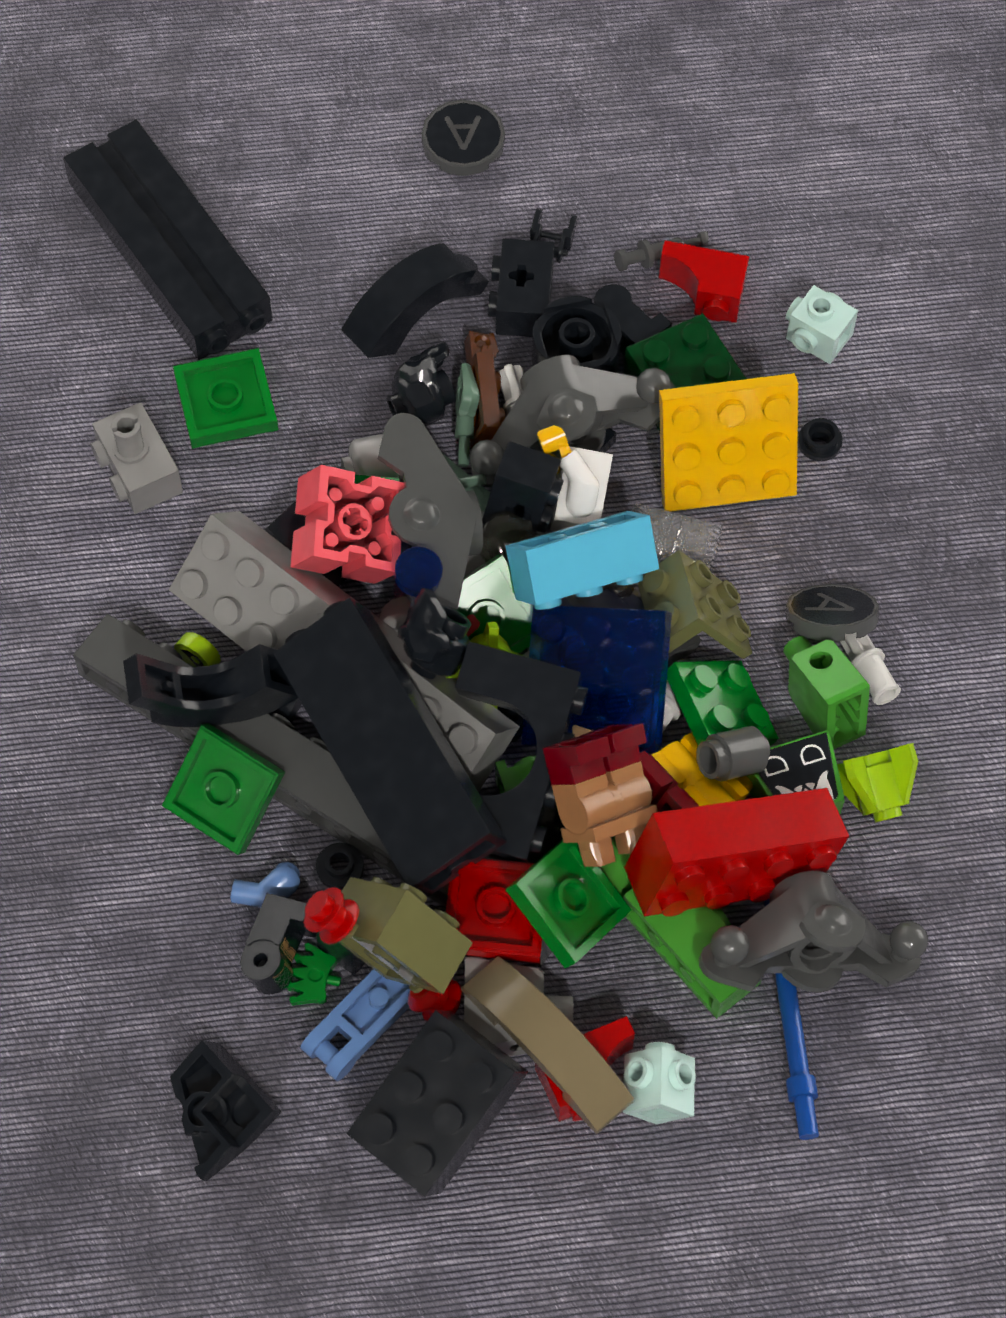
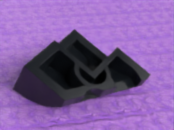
[170,1040,282,1181]

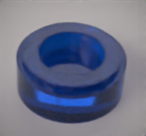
[394,547,443,597]

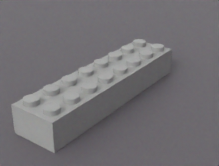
[169,511,519,793]

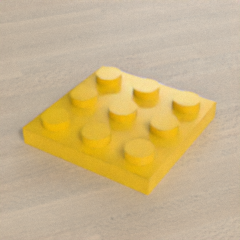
[659,373,798,512]

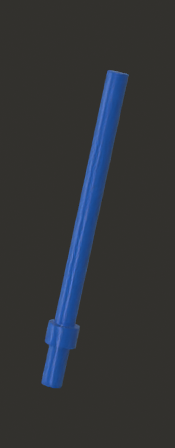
[764,898,819,1140]

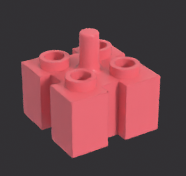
[290,465,405,584]

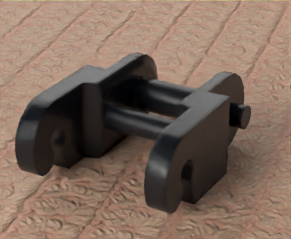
[530,208,578,263]

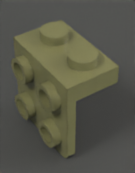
[638,550,752,659]

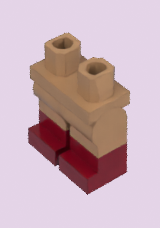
[543,723,658,867]

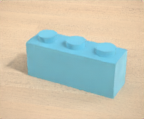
[506,511,659,610]

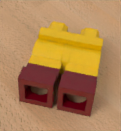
[640,732,753,812]

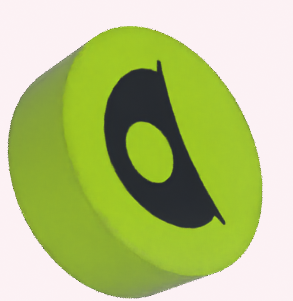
[174,632,221,667]

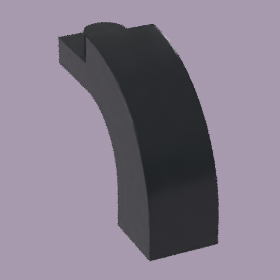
[341,243,489,358]
[123,644,299,727]

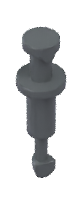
[614,231,709,271]

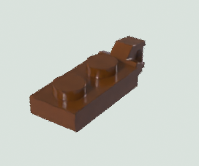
[464,331,505,448]

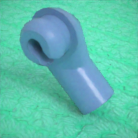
[231,862,300,907]

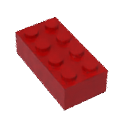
[624,788,849,917]

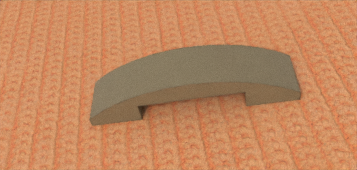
[461,956,634,1134]

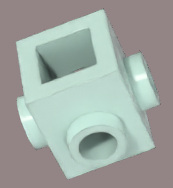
[785,285,858,364]
[623,1042,696,1124]

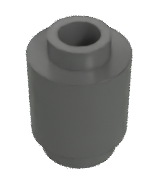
[696,726,770,782]

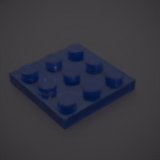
[521,605,672,754]

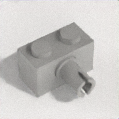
[90,402,183,514]

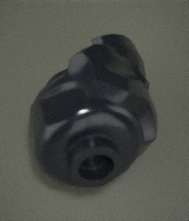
[387,341,456,426]
[398,588,471,679]

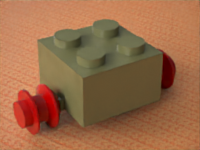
[304,877,473,1021]

